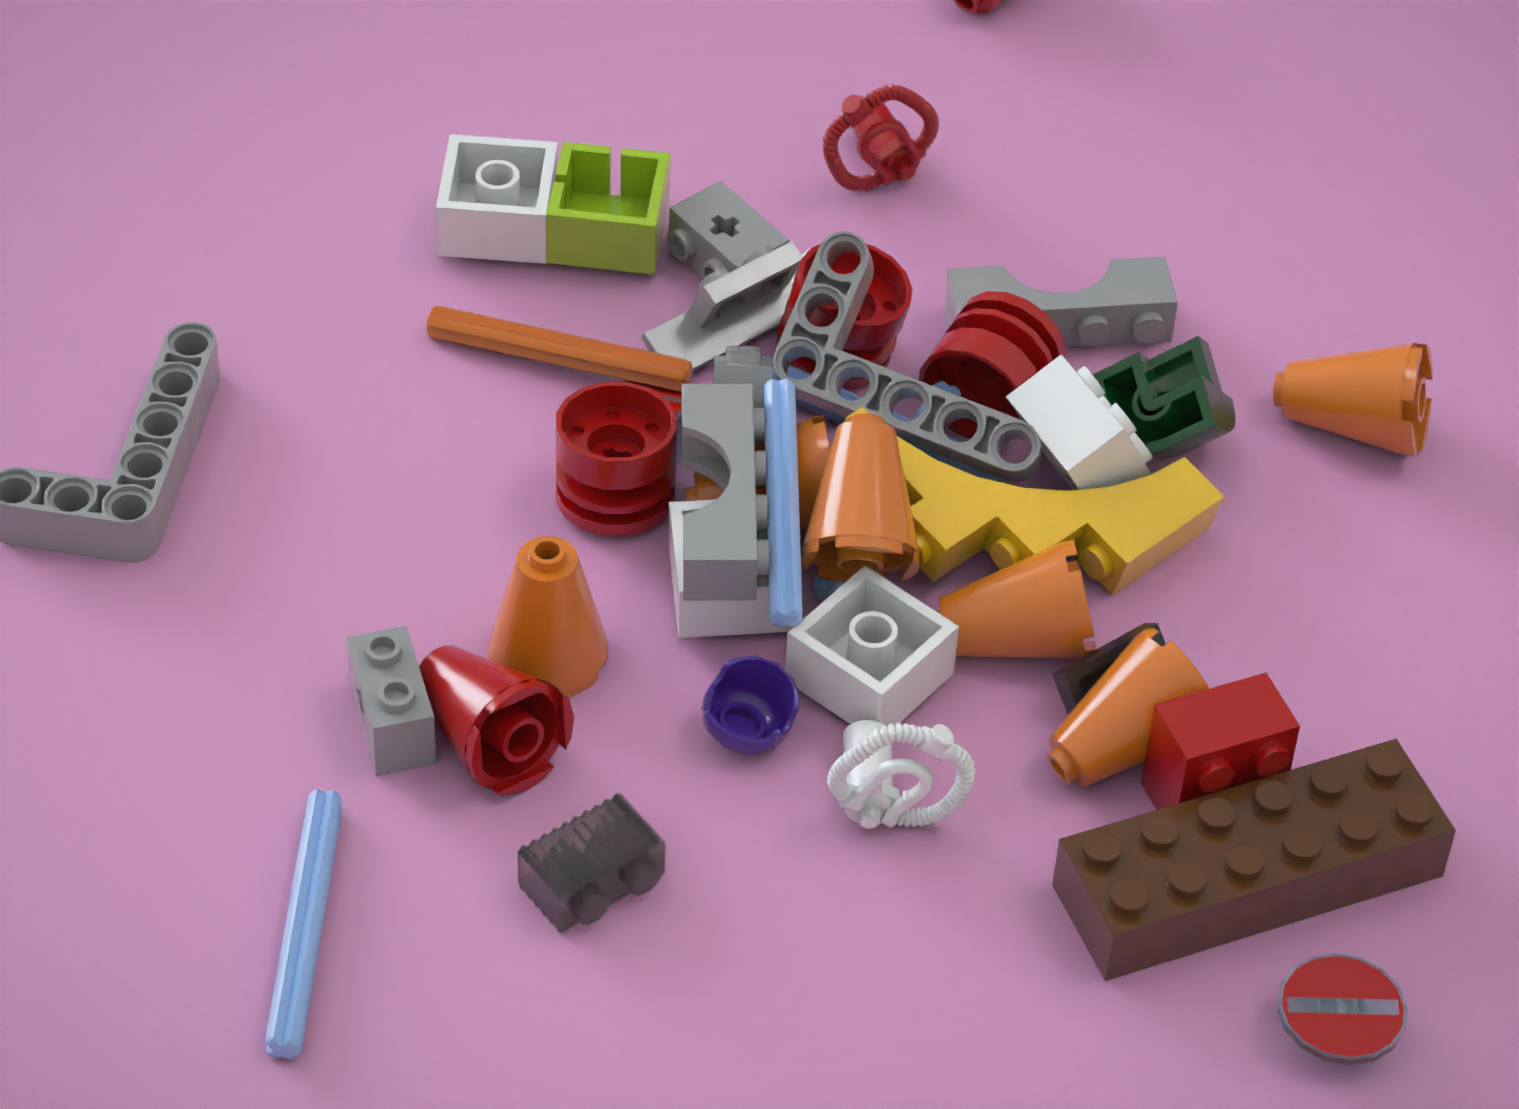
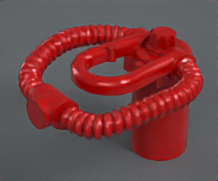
[822,84,939,192]

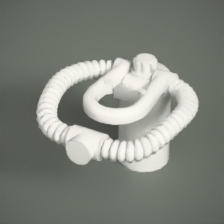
[826,720,976,829]

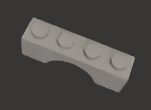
[944,256,1178,348]
[681,384,769,600]

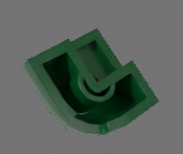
[1092,336,1236,460]

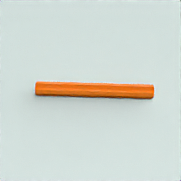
[426,305,692,392]

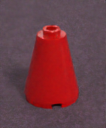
[419,645,574,795]

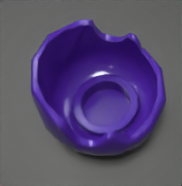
[701,655,800,756]

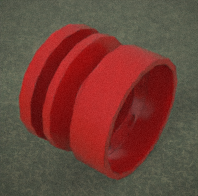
[776,244,913,390]
[919,291,1067,439]
[556,382,677,536]

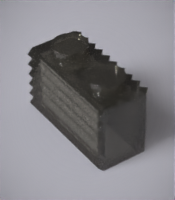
[517,793,666,933]

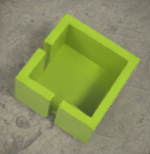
[546,142,671,275]

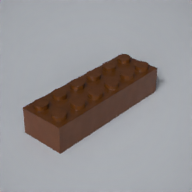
[1052,738,1456,981]

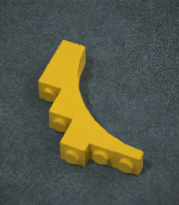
[844,407,1225,595]

